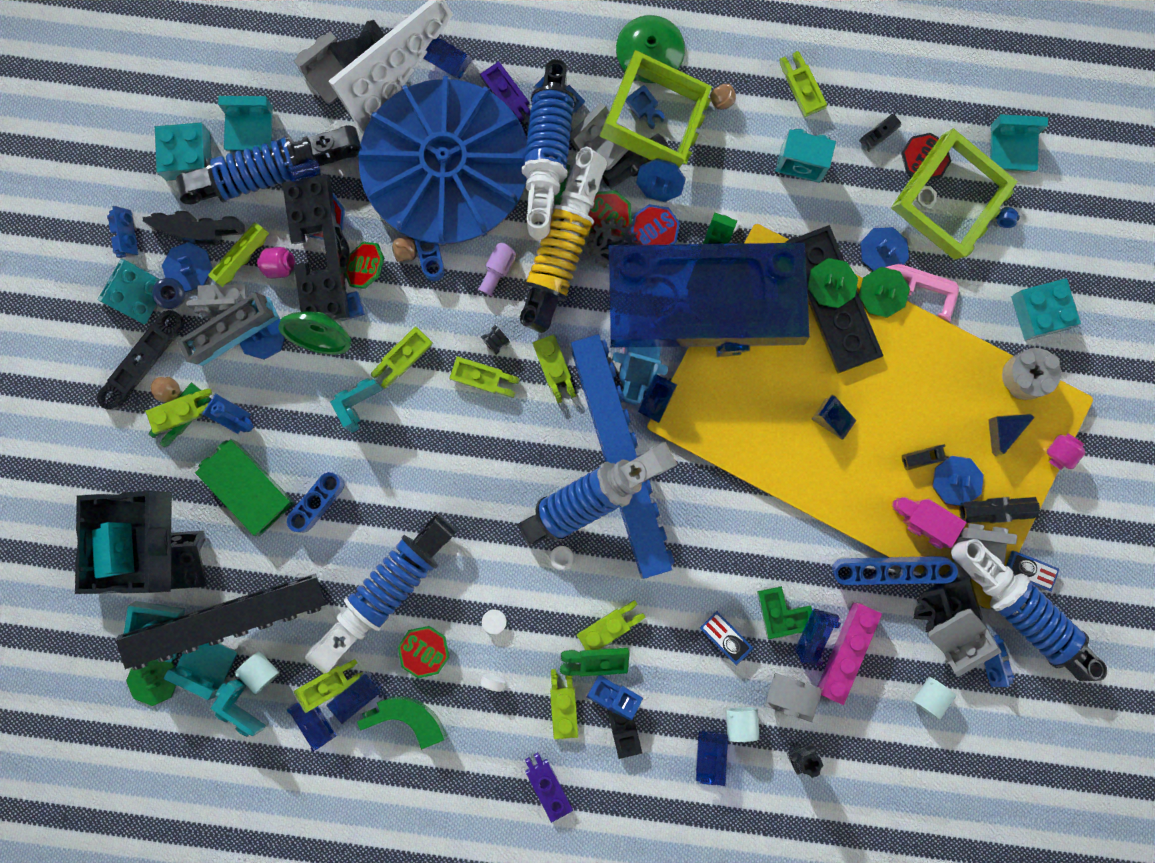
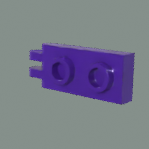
[480,61,531,123]
[525,752,573,823]

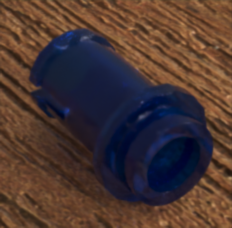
[287,159,320,182]

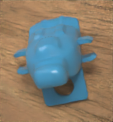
[612,325,668,405]

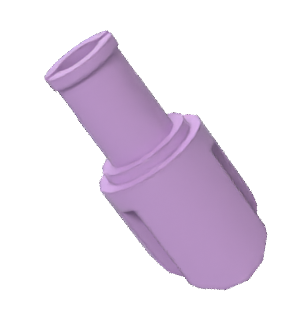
[478,243,516,296]

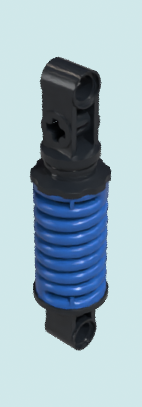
[176,125,362,205]

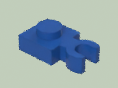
[625,85,665,129]

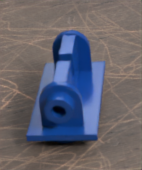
[107,206,139,258]
[202,394,253,434]
[984,635,1015,687]

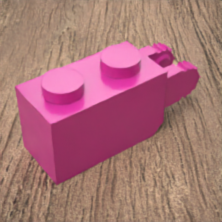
[892,497,967,549]

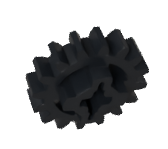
[587,217,640,270]

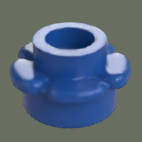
[996,207,1020,228]

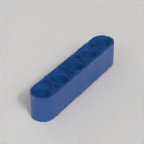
[832,556,958,585]

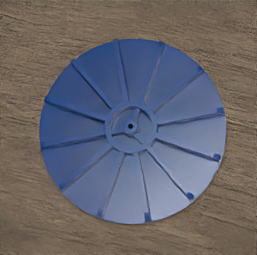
[358,76,527,246]

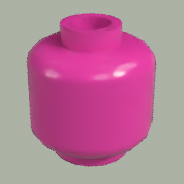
[257,247,295,279]
[1047,433,1085,470]

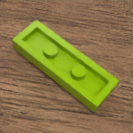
[208,222,269,287]

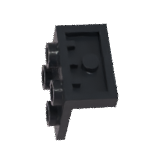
[329,20,385,69]
[171,530,207,589]

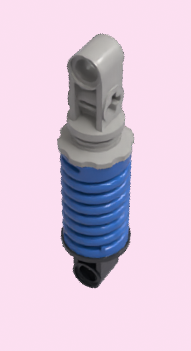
[517,442,678,546]

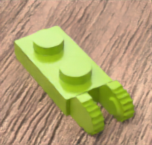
[779,51,827,117]
[371,326,433,389]
[532,334,576,404]
[449,356,520,398]
[145,389,213,434]
[576,600,646,650]
[293,659,365,713]
[550,669,578,739]

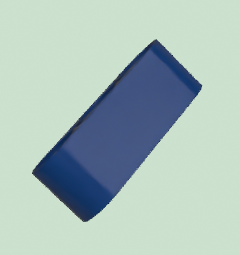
[415,239,445,282]
[287,472,345,533]

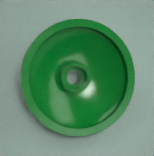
[616,15,685,83]
[278,312,351,355]

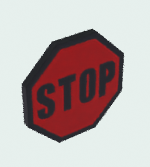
[901,133,951,181]

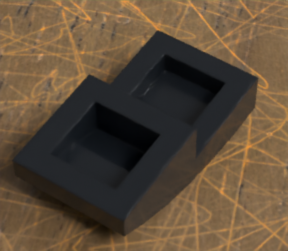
[607,709,642,759]

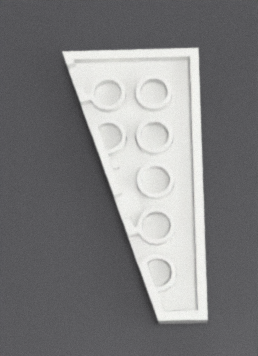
[328,0,453,134]

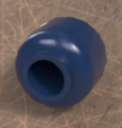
[152,278,185,310]

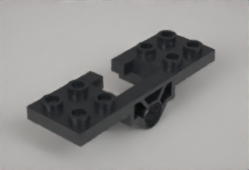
[282,174,350,321]

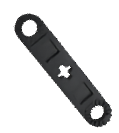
[97,310,184,410]

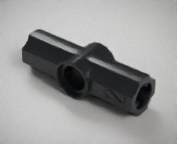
[602,133,669,189]
[959,497,1040,523]
[786,742,824,778]

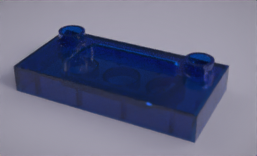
[608,243,810,348]

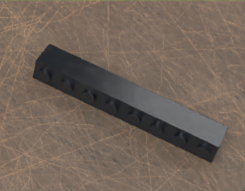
[116,573,326,670]

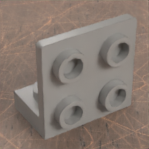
[187,283,248,319]

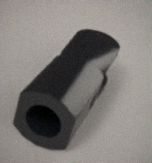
[859,114,901,152]
[902,444,949,470]

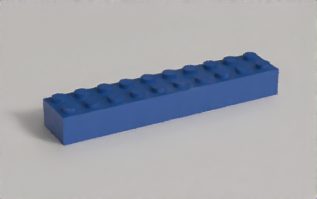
[571,334,675,579]

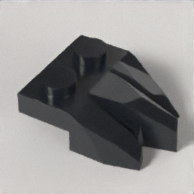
[913,575,983,632]

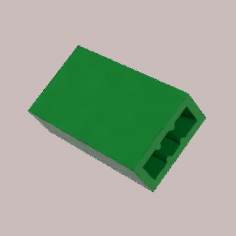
[195,439,295,537]

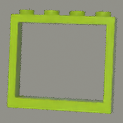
[599,50,712,168]
[890,128,1018,260]

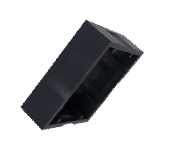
[75,491,172,594]

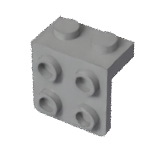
[294,31,343,104]
[570,103,628,170]
[954,524,1017,579]
[928,609,1002,677]

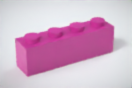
[817,602,882,705]

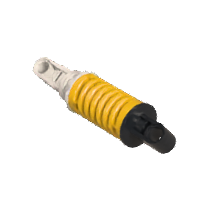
[520,147,607,333]

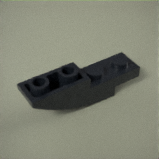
[142,211,245,246]

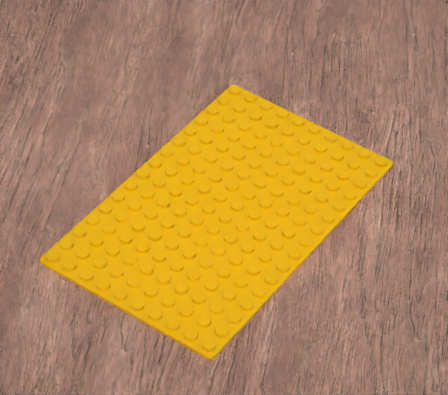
[647,224,1093,609]

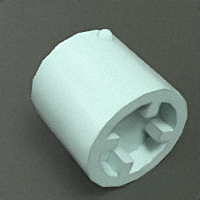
[235,651,280,695]
[912,677,956,720]
[726,707,760,742]

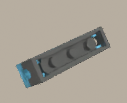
[177,292,279,366]

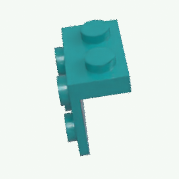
[210,678,266,737]

